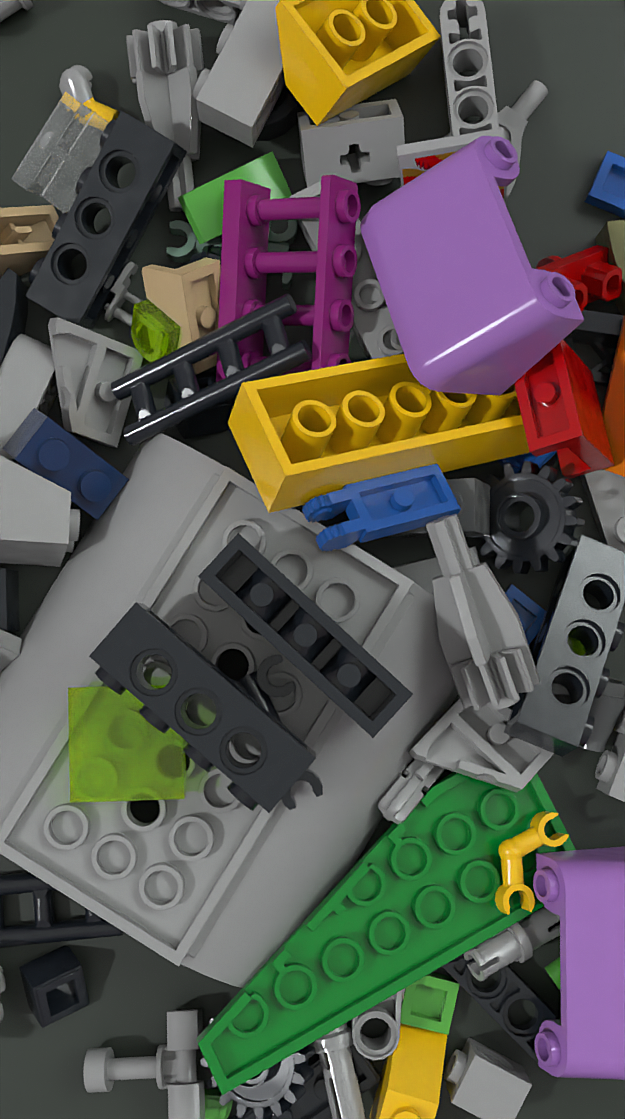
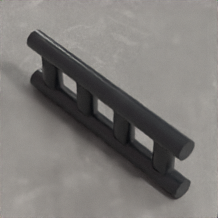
[111,293,313,446]
[0,872,124,948]

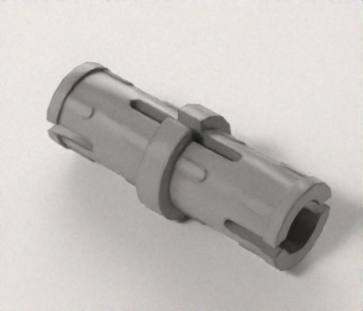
[464,906,560,981]

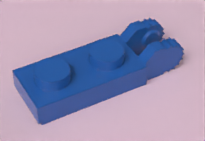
[302,463,461,552]

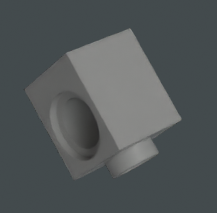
[444,1037,532,1119]

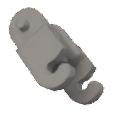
[104,261,150,337]

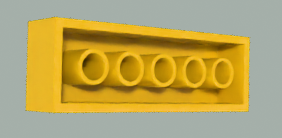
[228,354,530,513]

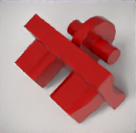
[536,245,622,312]

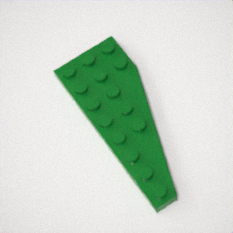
[196,772,576,1095]

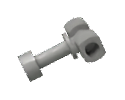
[83,1009,205,1119]

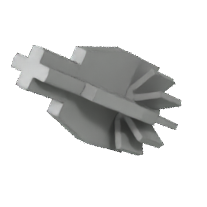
[126,20,204,212]
[426,514,541,710]

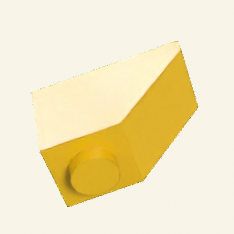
[369,1023,447,1119]

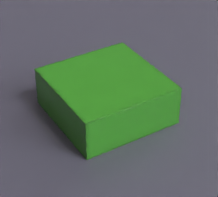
[400,972,460,1035]

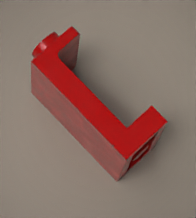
[514,339,614,479]

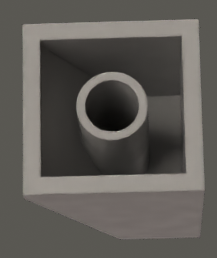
[0,455,80,567]

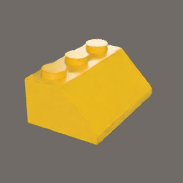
[275,0,441,126]

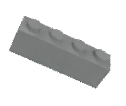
[193,0,285,148]

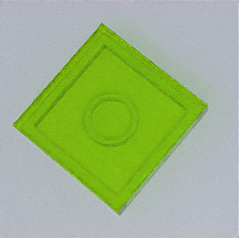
[68,684,186,803]

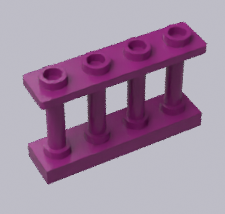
[216,175,361,382]

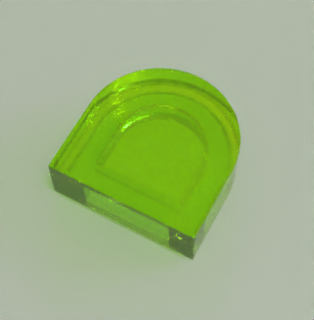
[131,299,181,362]

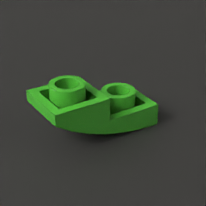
[178,151,292,244]

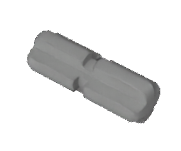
[378,759,445,824]

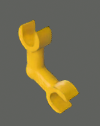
[495,811,569,915]

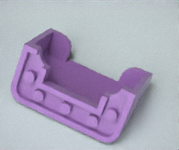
[360,136,584,395]
[533,846,625,1080]

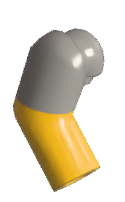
[59,65,120,131]

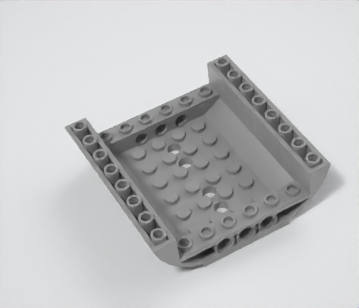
[0,433,458,988]

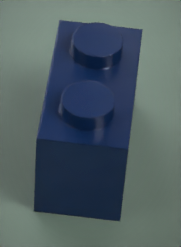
[2,408,129,520]

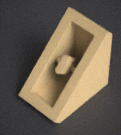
[0,205,59,277]

